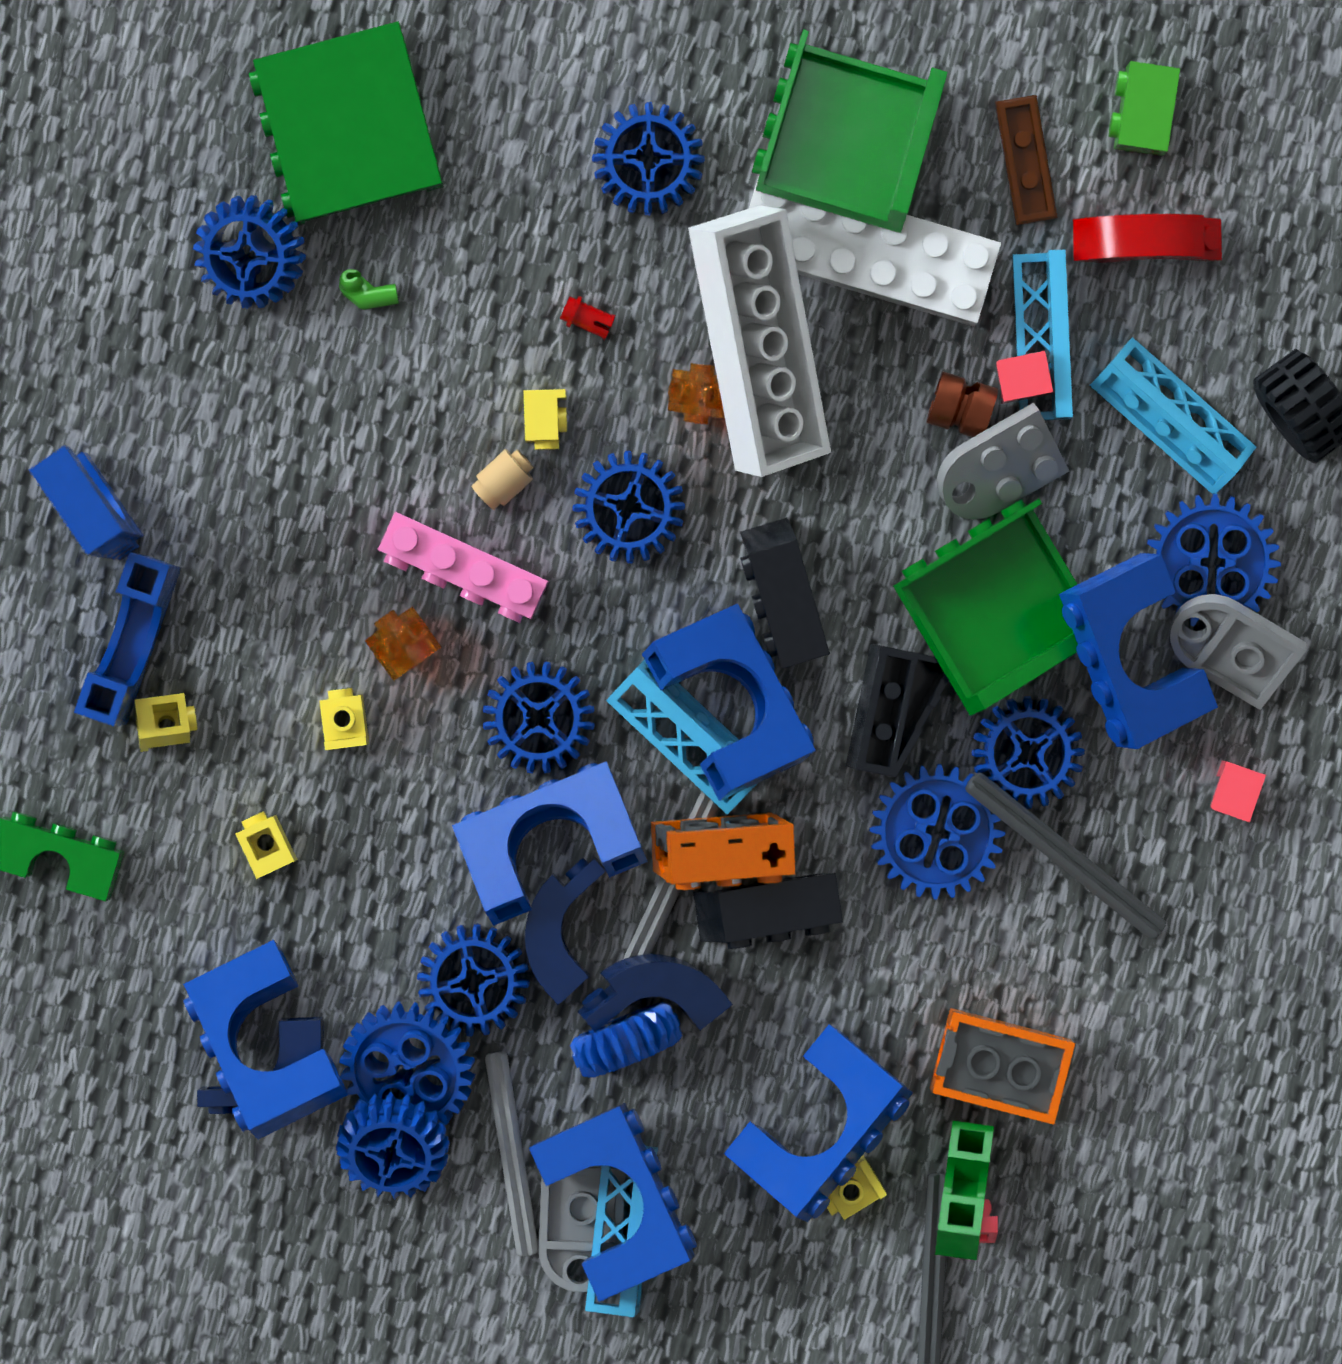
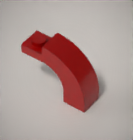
[1073,214,1222,263]

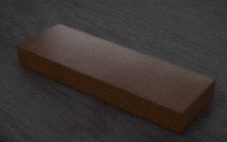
[995,95,1058,226]

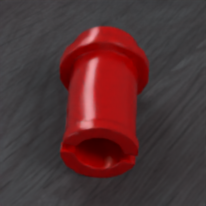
[560,296,616,340]

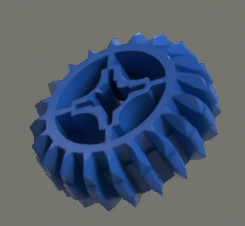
[592,102,705,216]
[193,195,306,309]
[572,451,685,564]
[483,662,595,773]
[971,696,1085,809]
[417,923,530,1037]
[570,1002,682,1078]
[336,1091,450,1200]

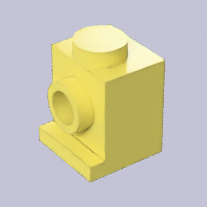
[523,389,567,450]
[319,688,369,750]
[134,693,197,752]
[235,811,298,879]
[827,1155,887,1220]

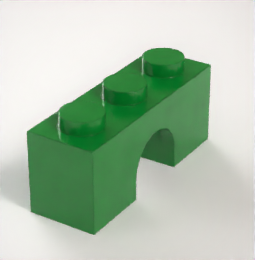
[0,811,124,901]
[935,1121,994,1260]

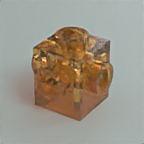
[668,363,725,424]
[365,607,441,681]

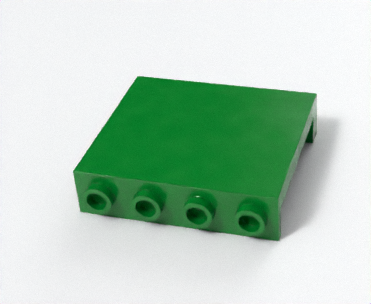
[249,21,444,226]
[752,29,948,233]
[893,499,1078,716]

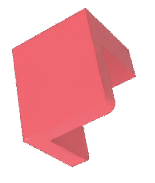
[996,351,1053,404]
[1210,760,1266,822]

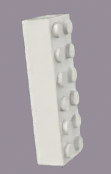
[749,175,1001,326]
[688,206,831,477]

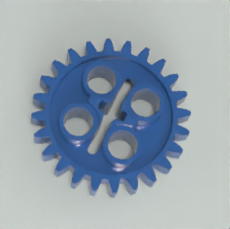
[1147,493,1281,627]
[869,764,1005,900]
[339,1002,476,1124]

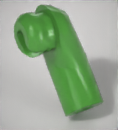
[339,269,399,310]

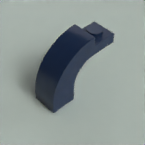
[525,857,606,1005]
[577,954,733,1032]
[197,1017,324,1114]

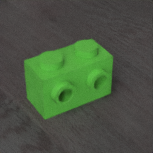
[1108,61,1180,156]

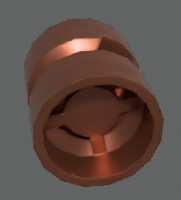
[926,371,999,438]

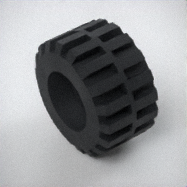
[1253,349,1342,463]

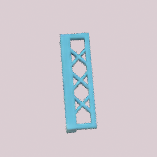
[1012,250,1073,420]
[1089,337,1257,494]
[606,660,758,815]
[585,1146,658,1317]

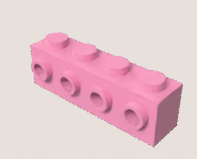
[378,512,549,623]

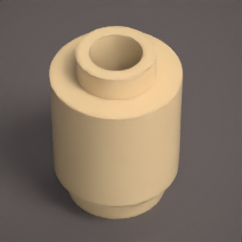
[471,449,534,510]

